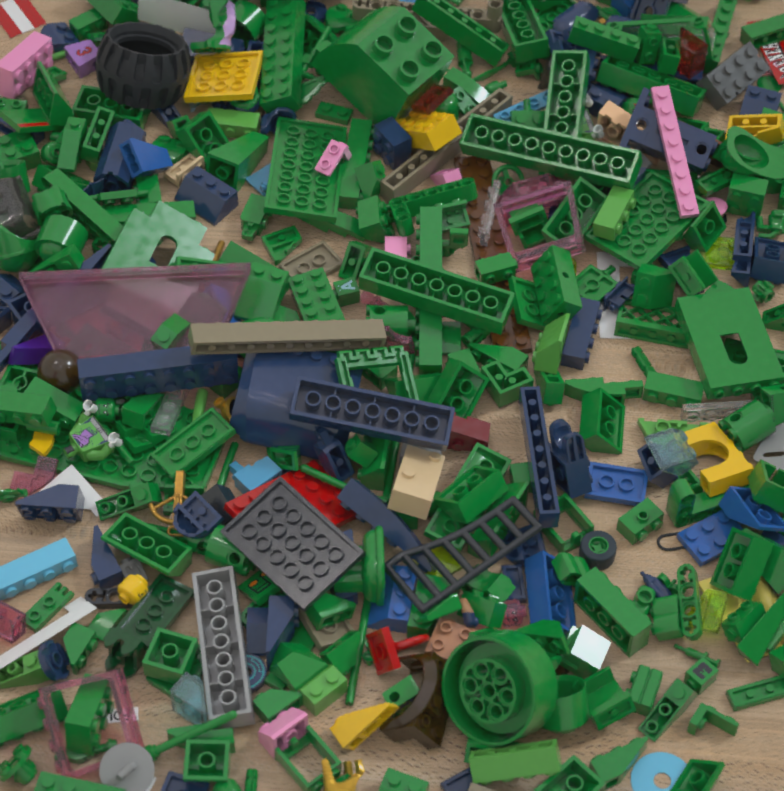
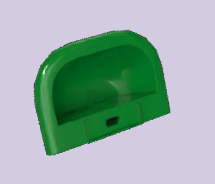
[334,525,386,606]

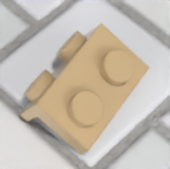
[164,153,205,187]

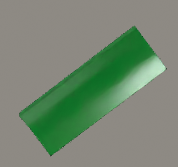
[423,442,512,554]

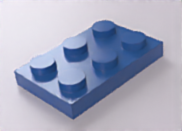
[584,461,648,506]
[676,510,743,567]

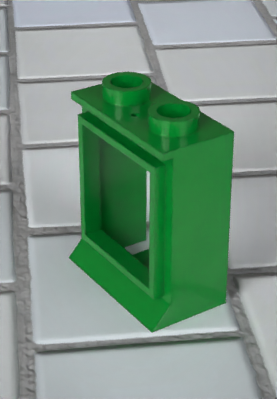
[533,493,594,553]
[275,725,342,791]

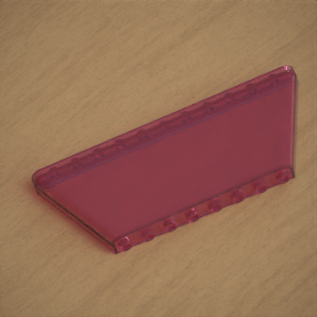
[19,262,252,359]

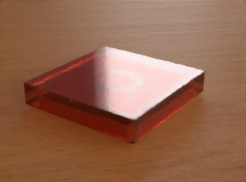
[410,84,454,115]

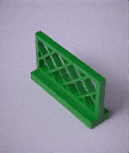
[614,298,688,349]

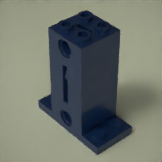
[619,87,718,176]

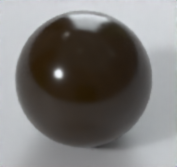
[37,349,80,394]

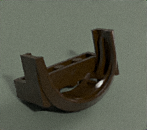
[380,651,449,749]

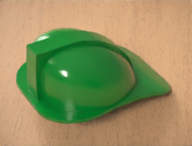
[713,126,784,180]

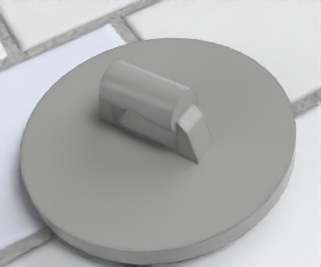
[99,742,155,791]

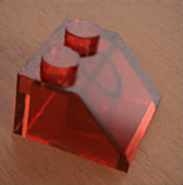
[677,27,708,79]

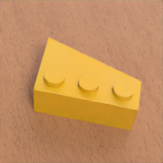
[725,114,784,145]

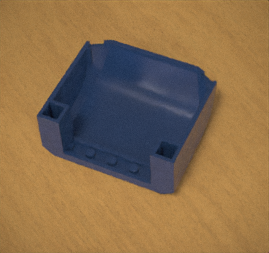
[229,351,363,460]

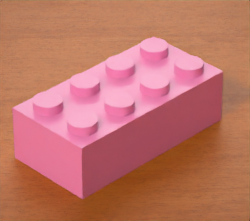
[0,31,53,99]

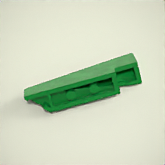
[737,592,784,666]

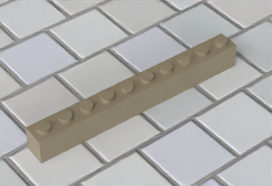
[380,88,513,202]
[188,319,387,355]

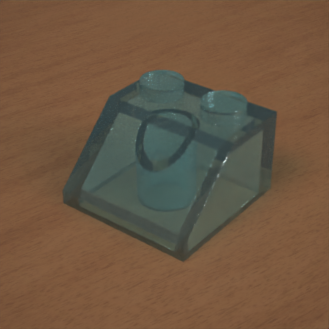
[644,428,699,476]
[170,672,208,725]

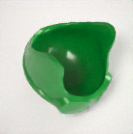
[0,214,39,273]

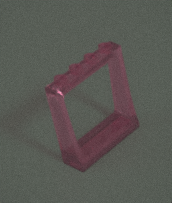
[493,180,587,273]
[37,667,145,778]

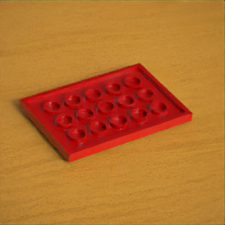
[224,460,357,528]

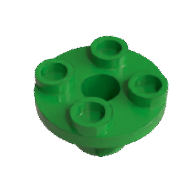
[0,744,37,785]

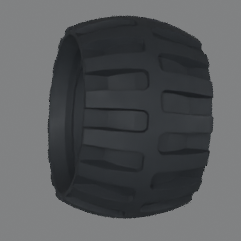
[95,22,191,110]

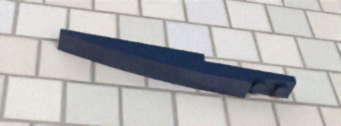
[0,244,112,373]

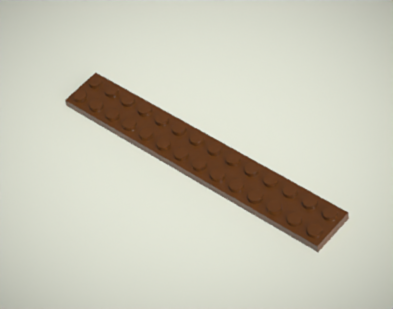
[454,156,532,354]

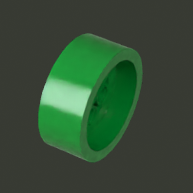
[442,629,558,746]

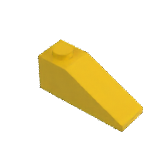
[330,702,399,751]

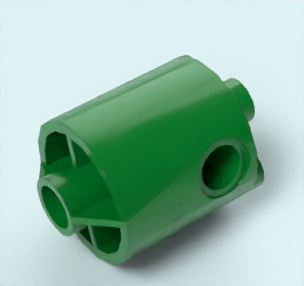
[366,305,415,343]
[718,399,776,453]
[203,524,256,576]

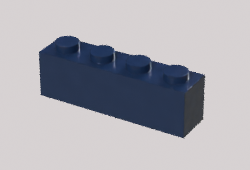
[561,297,603,370]

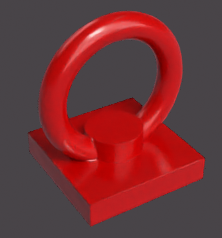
[365,626,430,676]

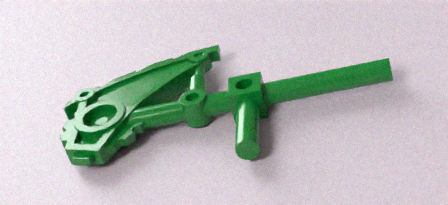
[293,26,333,112]

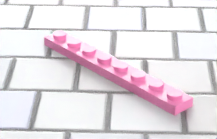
[650,85,699,219]

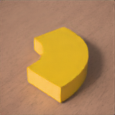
[29,431,55,458]

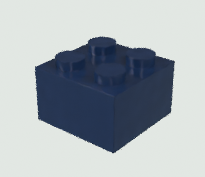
[373,116,412,171]

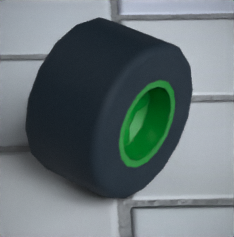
[579,530,617,570]

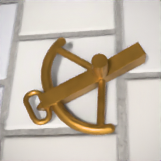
[149,471,188,537]

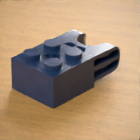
[549,419,593,499]

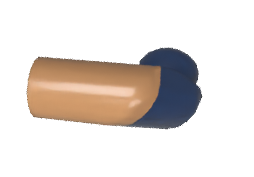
[460,598,479,628]

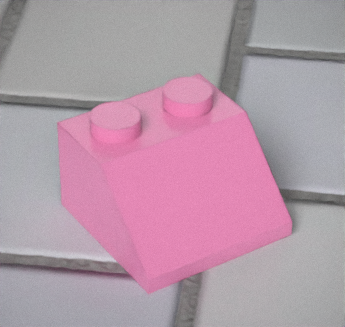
[258,707,308,760]

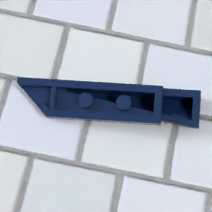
[731,211,756,287]

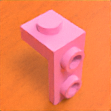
[315,139,352,177]

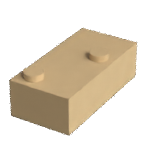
[387,444,445,520]

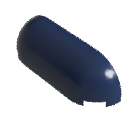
[552,1,600,32]

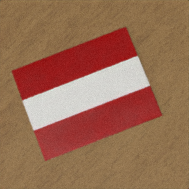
[0,0,46,38]

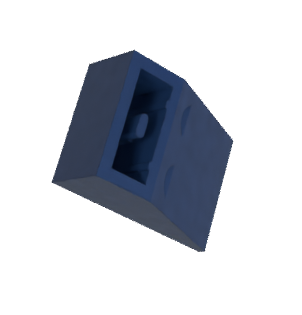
[15,484,85,523]

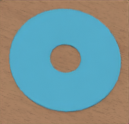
[631,752,687,791]

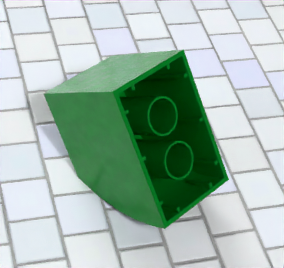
[311,6,455,125]

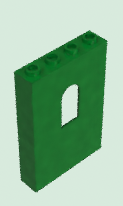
[674,287,784,400]

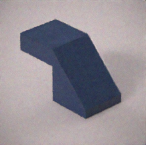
[246,608,268,656]

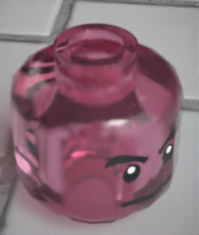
[502,599,527,628]

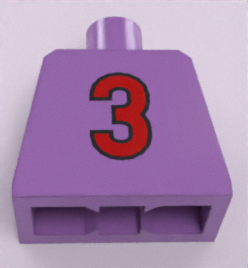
[64,40,99,79]

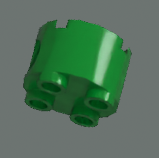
[31,186,74,226]

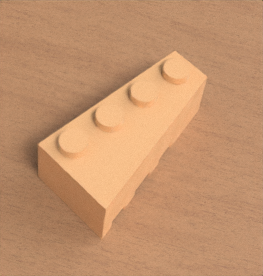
[596,100,661,165]

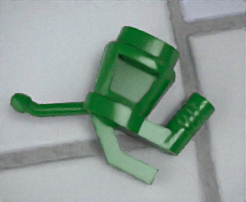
[755,209,784,239]

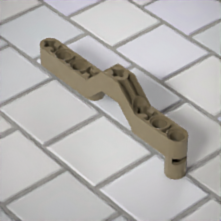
[352,0,503,41]

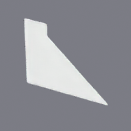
[39,464,102,516]

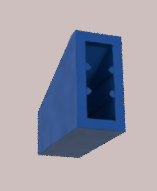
[119,138,173,178]

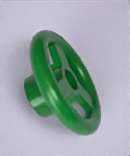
[491,164,525,200]

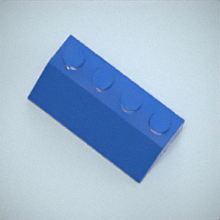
[524,550,576,636]

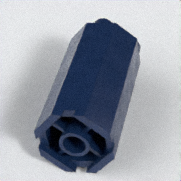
[93,119,146,193]

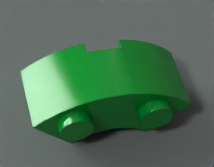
[460,564,516,603]

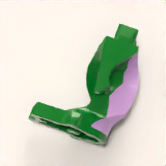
[190,0,236,53]

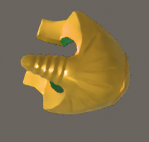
[321,758,365,791]

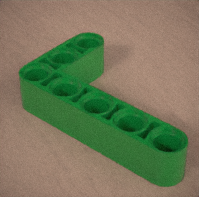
[389,178,478,237]
[666,478,750,528]

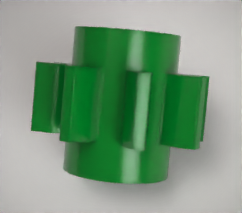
[752,280,775,303]

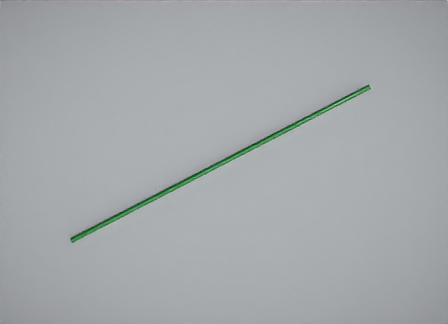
[345,318,419,706]

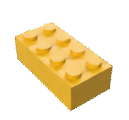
[396,109,462,151]

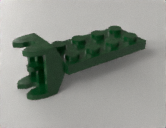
[104,573,194,679]

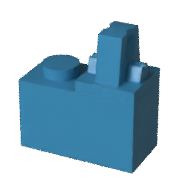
[229,456,283,494]

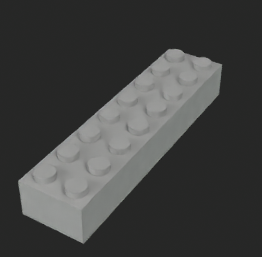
[192,565,256,730]

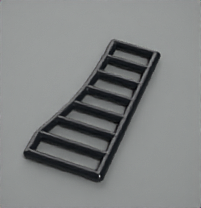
[385,496,543,614]

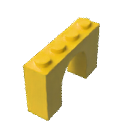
[673,422,754,497]

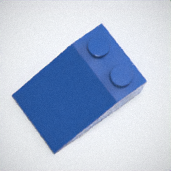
[719,486,784,532]

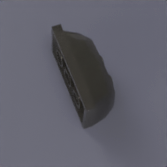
[0,175,41,240]

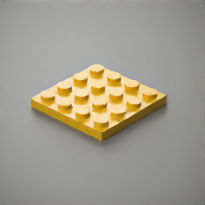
[183,51,263,103]

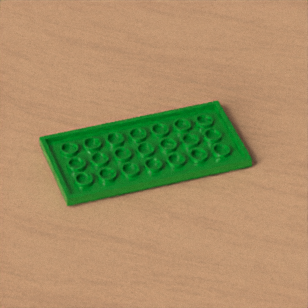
[263,117,347,223]

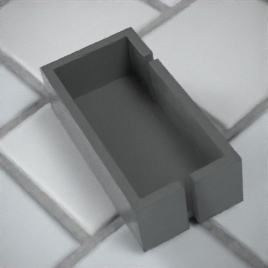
[696,41,770,111]

